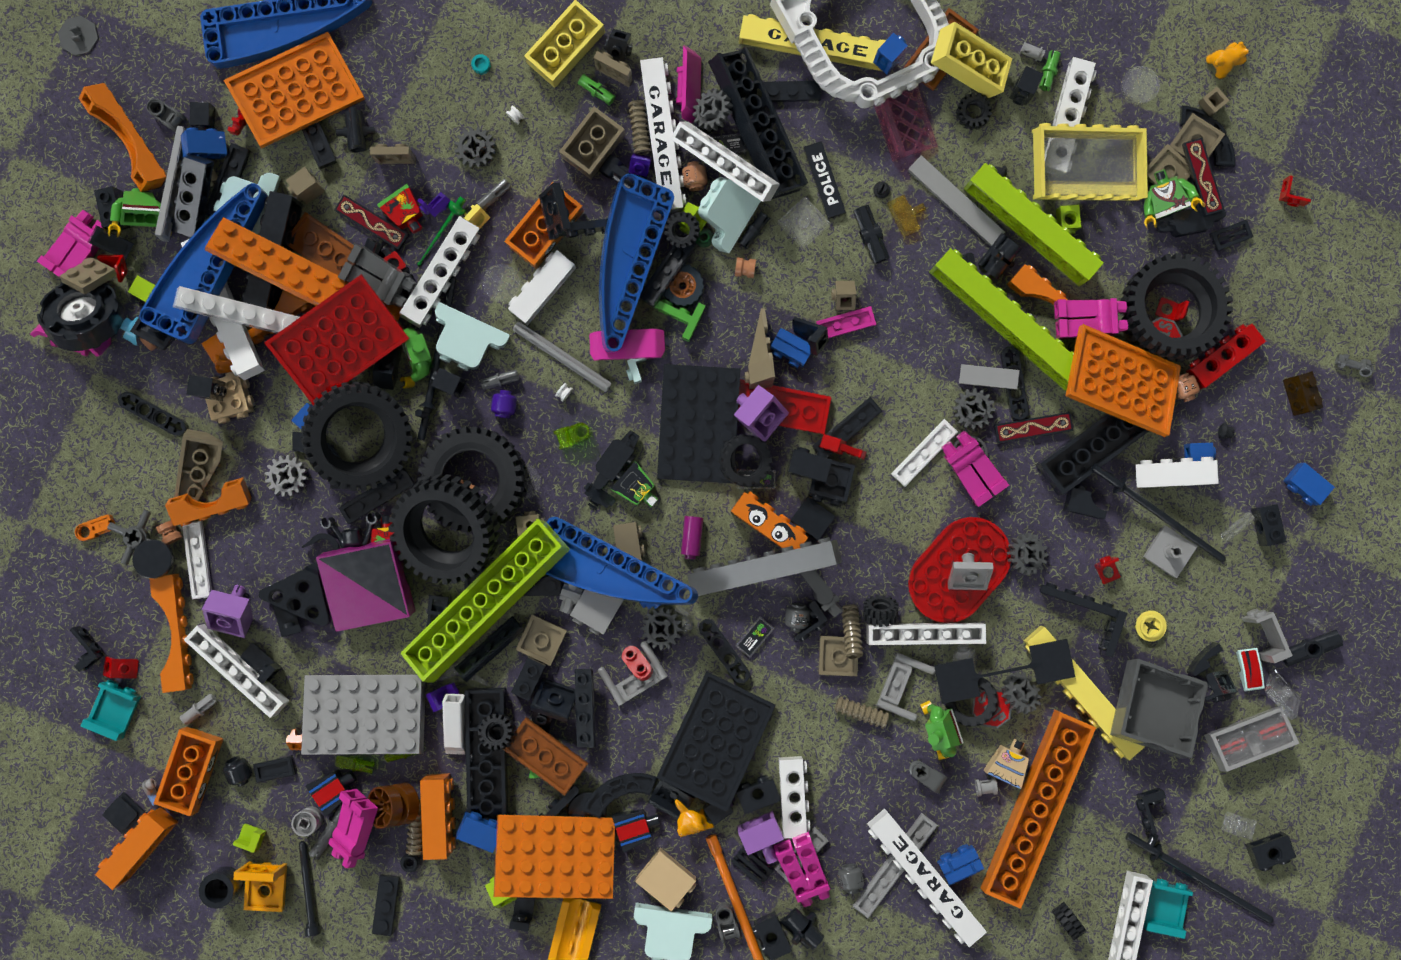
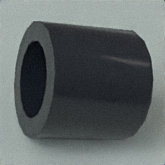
[199,866,243,909]

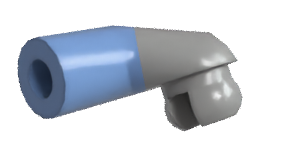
[142,778,157,806]

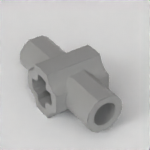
[559,583,583,614]

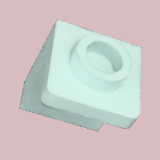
[626,358,647,384]

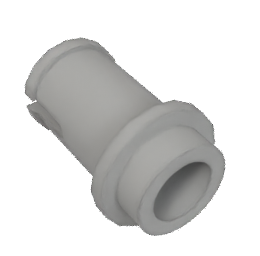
[1020,42,1046,62]

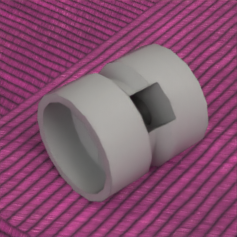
[291,806,323,837]

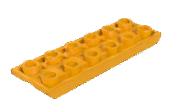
[548,898,602,960]

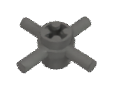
[107,509,151,565]

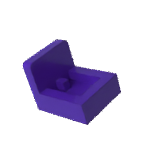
[628,154,652,177]
[417,192,450,217]
[426,682,459,712]

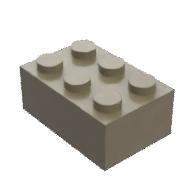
[559,106,626,180]

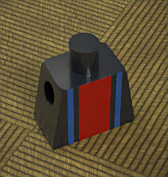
[305,770,357,817]
[612,809,660,853]

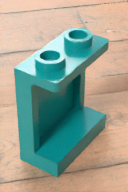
[81,680,141,741]
[1143,878,1193,939]

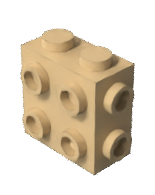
[205,372,255,424]

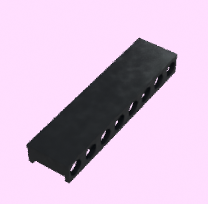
[708,47,808,200]
[465,687,508,846]

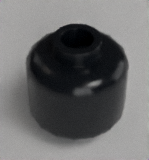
[223,756,252,787]

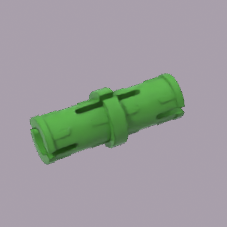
[1039,51,1061,91]
[578,74,616,106]

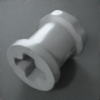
[975,777,998,797]

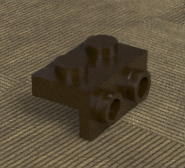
[1283,371,1323,416]

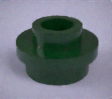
[695,228,713,248]

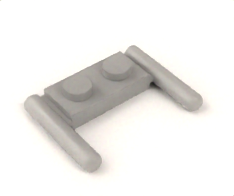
[598,641,668,706]
[876,652,935,721]

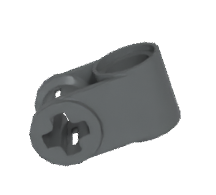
[146,98,187,133]
[909,761,948,794]
[715,902,741,943]

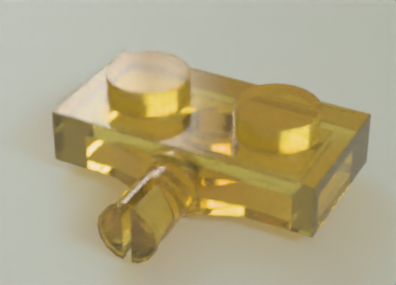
[887,195,926,238]

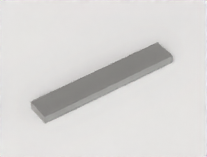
[155,126,186,242]
[907,155,1005,247]
[852,813,938,918]

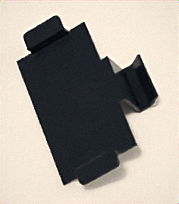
[584,483,616,510]

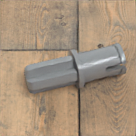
[180,694,217,726]

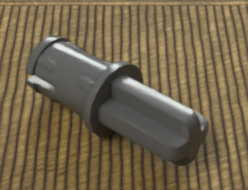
[476,179,511,211]
[480,370,519,391]

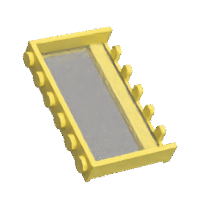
[1032,123,1148,201]

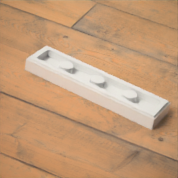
[891,419,958,487]
[182,521,212,600]

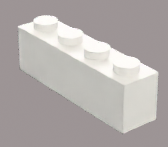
[508,250,576,326]
[1136,457,1219,488]

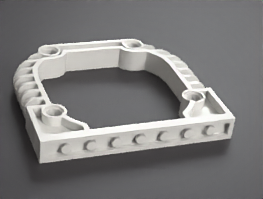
[770,0,949,108]

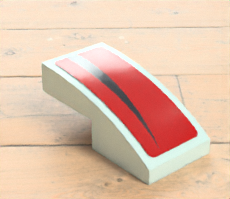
[1236,648,1265,692]

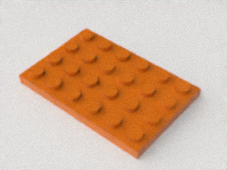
[224,32,365,149]
[1066,324,1181,437]
[493,815,615,899]

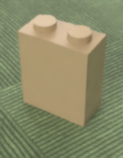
[635,847,697,912]

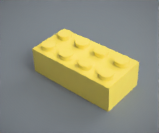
[524,0,605,88]
[931,22,1012,98]

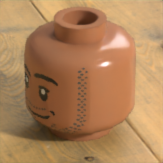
[682,161,708,191]
[1176,372,1200,402]

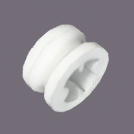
[506,106,525,125]
[555,383,573,402]

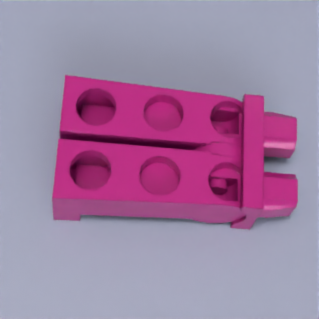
[37,210,106,277]
[1054,298,1128,339]
[942,431,1010,507]
[328,789,378,869]
[774,831,830,907]

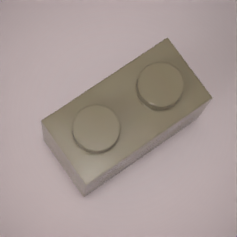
[286,167,325,204]
[613,522,645,564]

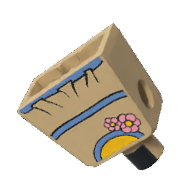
[984,738,1029,789]

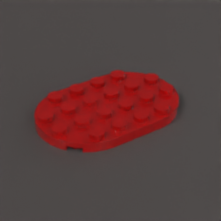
[908,517,1011,623]

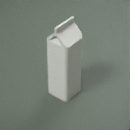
[442,694,466,754]

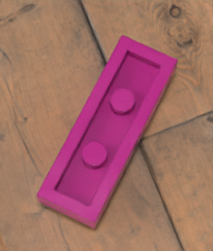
[815,306,876,339]

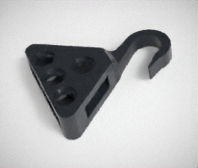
[259,533,339,626]

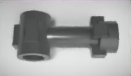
[1335,354,1374,377]

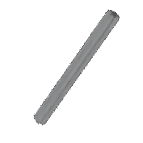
[513,321,611,392]

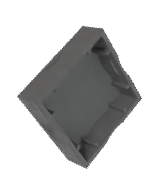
[1110,659,1208,758]

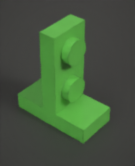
[654,299,706,342]

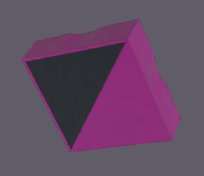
[316,539,416,632]

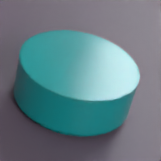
[471,54,491,75]

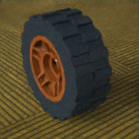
[664,265,704,308]

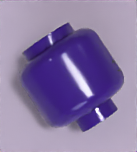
[491,390,517,419]

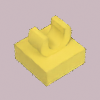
[464,204,490,229]

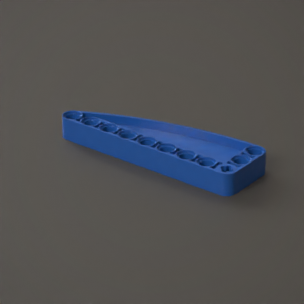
[200,0,372,69]
[599,174,674,353]
[139,183,268,344]
[546,517,698,605]

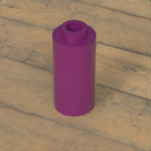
[681,516,703,559]

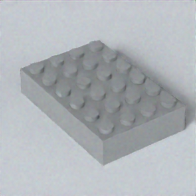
[301,675,426,755]

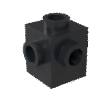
[604,29,633,62]

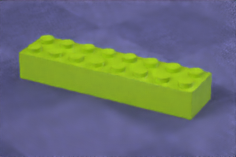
[964,163,1104,287]

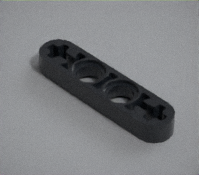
[1001,346,1028,420]
[118,392,189,436]
[699,619,750,683]

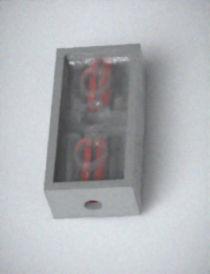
[1204,707,1299,772]

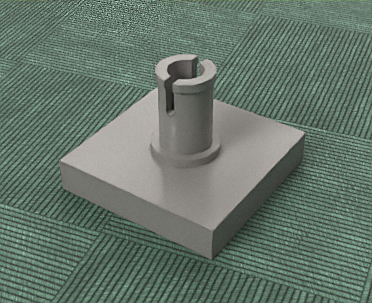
[1143,525,1198,578]
[948,553,993,590]

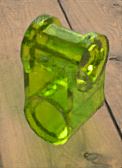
[553,423,592,450]

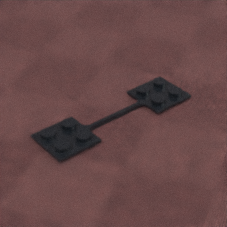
[934,639,1075,704]

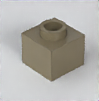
[1198,86,1230,117]

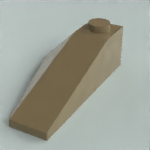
[744,308,775,389]
[174,429,223,501]

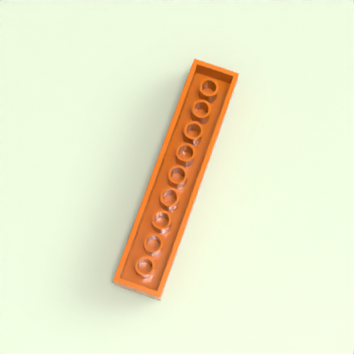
[980,709,1096,909]

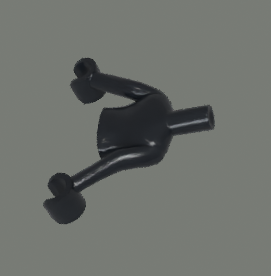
[320,512,381,548]

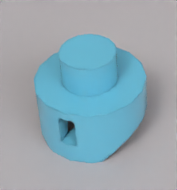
[120,317,139,346]

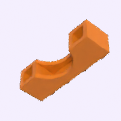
[165,477,251,526]

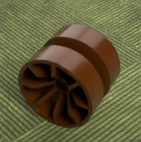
[367,783,419,829]

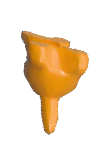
[1206,42,1249,79]
[675,799,714,837]

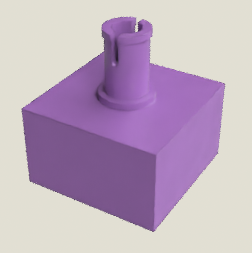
[734,385,789,442]
[202,585,253,638]
[737,810,784,864]

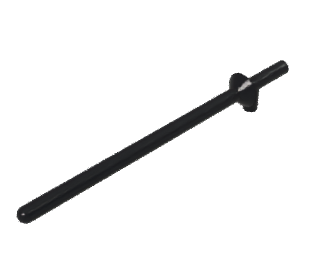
[415,276,456,441]
[1091,464,1226,562]
[1125,832,1274,923]

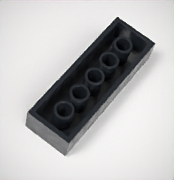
[242,191,303,310]
[1035,413,1149,495]

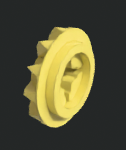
[1135,610,1167,641]

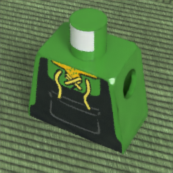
[611,462,658,507]

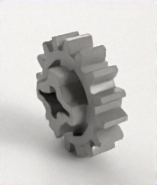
[265,455,309,497]

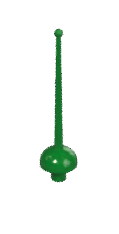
[417,196,466,266]

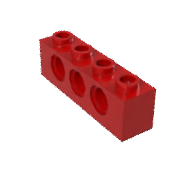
[1186,323,1266,389]

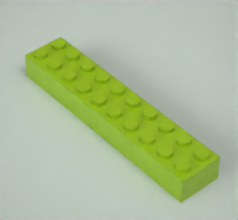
[929,248,1074,391]
[401,519,570,683]

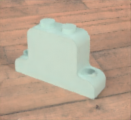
[214,173,281,234]
[698,177,761,253]
[435,302,510,371]
[634,903,712,960]

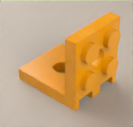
[233,861,287,912]

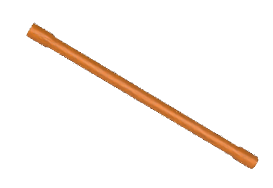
[705,834,764,960]

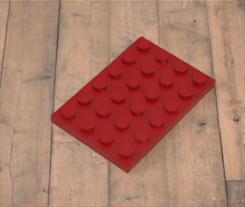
[264,274,409,405]

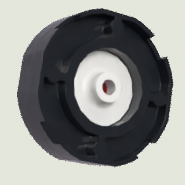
[37,282,124,351]

